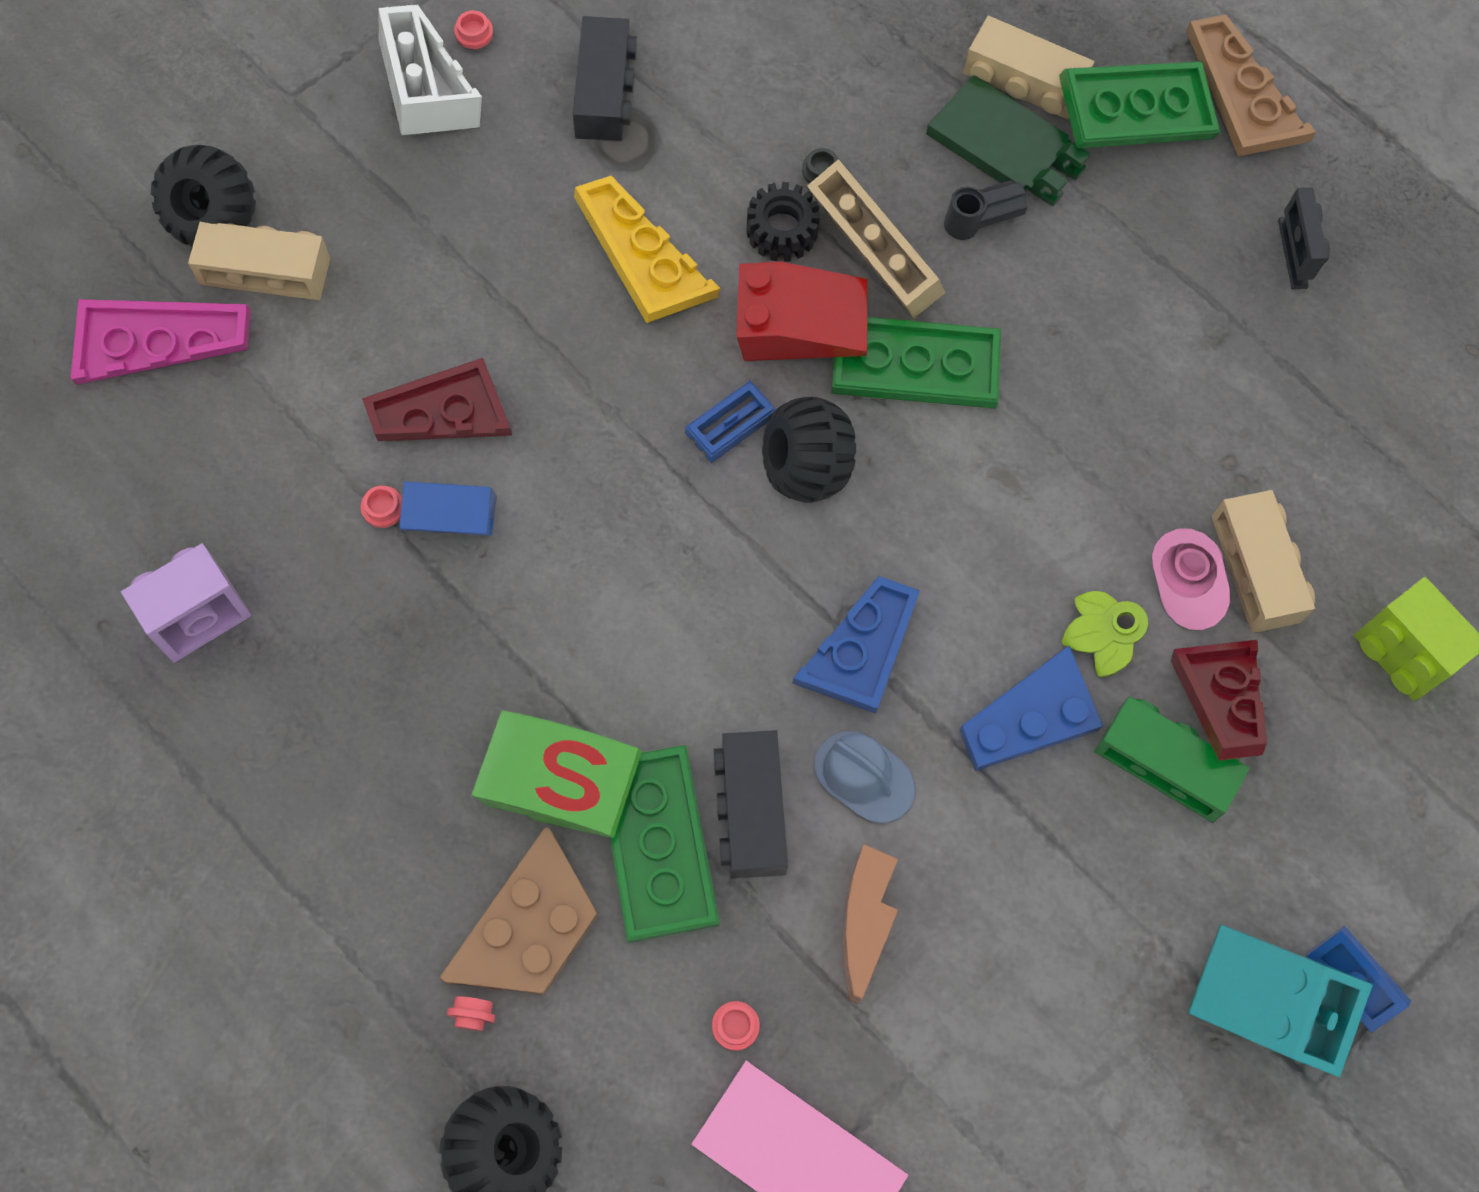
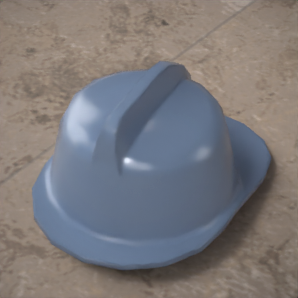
[814,731,915,823]

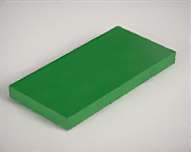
[1059,61,1221,149]
[831,317,1001,409]
[610,745,720,943]

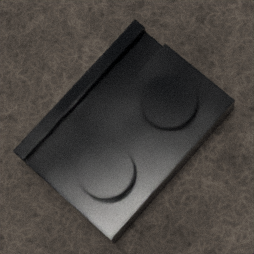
[1278,187,1330,289]

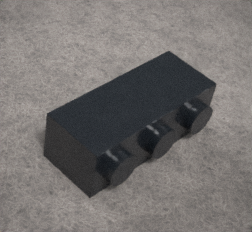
[573,16,637,141]
[714,730,788,879]

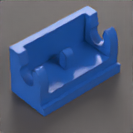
[399,481,497,536]

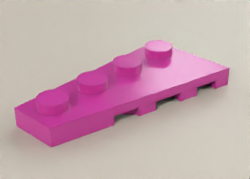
[70,299,251,385]

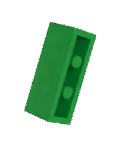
[1093,696,1250,823]

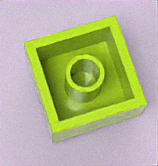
[1353,576,1479,702]

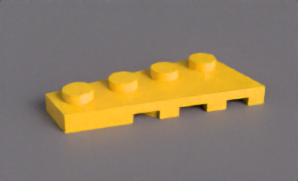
[574,176,721,323]

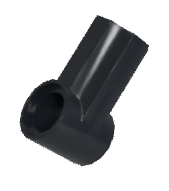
[944,180,1028,240]

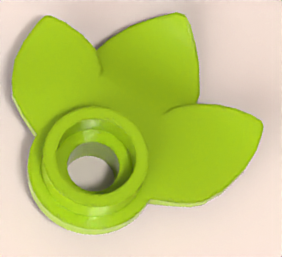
[1062,591,1148,677]

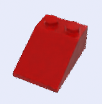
[736,262,868,361]

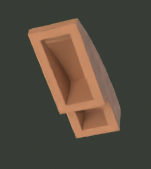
[842,844,898,1004]

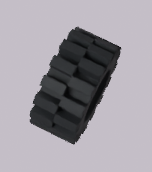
[746,182,820,262]

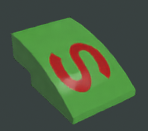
[471,710,642,838]

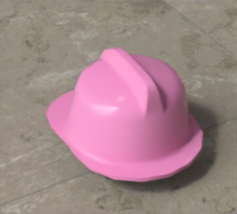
[1152,529,1230,630]

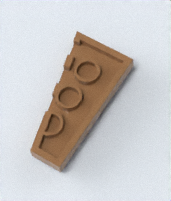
[1186,14,1316,157]

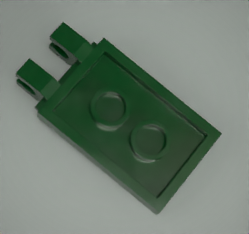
[926,75,1090,206]

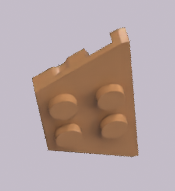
[439,827,598,995]

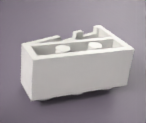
[378,5,482,135]

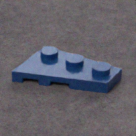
[792,576,920,714]
[960,646,1103,771]

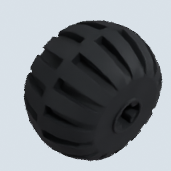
[150,145,256,247]
[762,397,856,503]
[439,1086,563,1192]

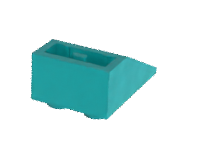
[1188,924,1373,1077]

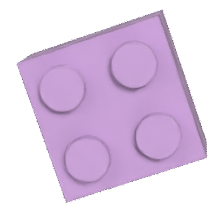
[120,543,252,663]

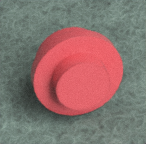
[454,10,493,49]
[360,486,402,528]
[447,996,496,1032]
[712,1001,760,1051]

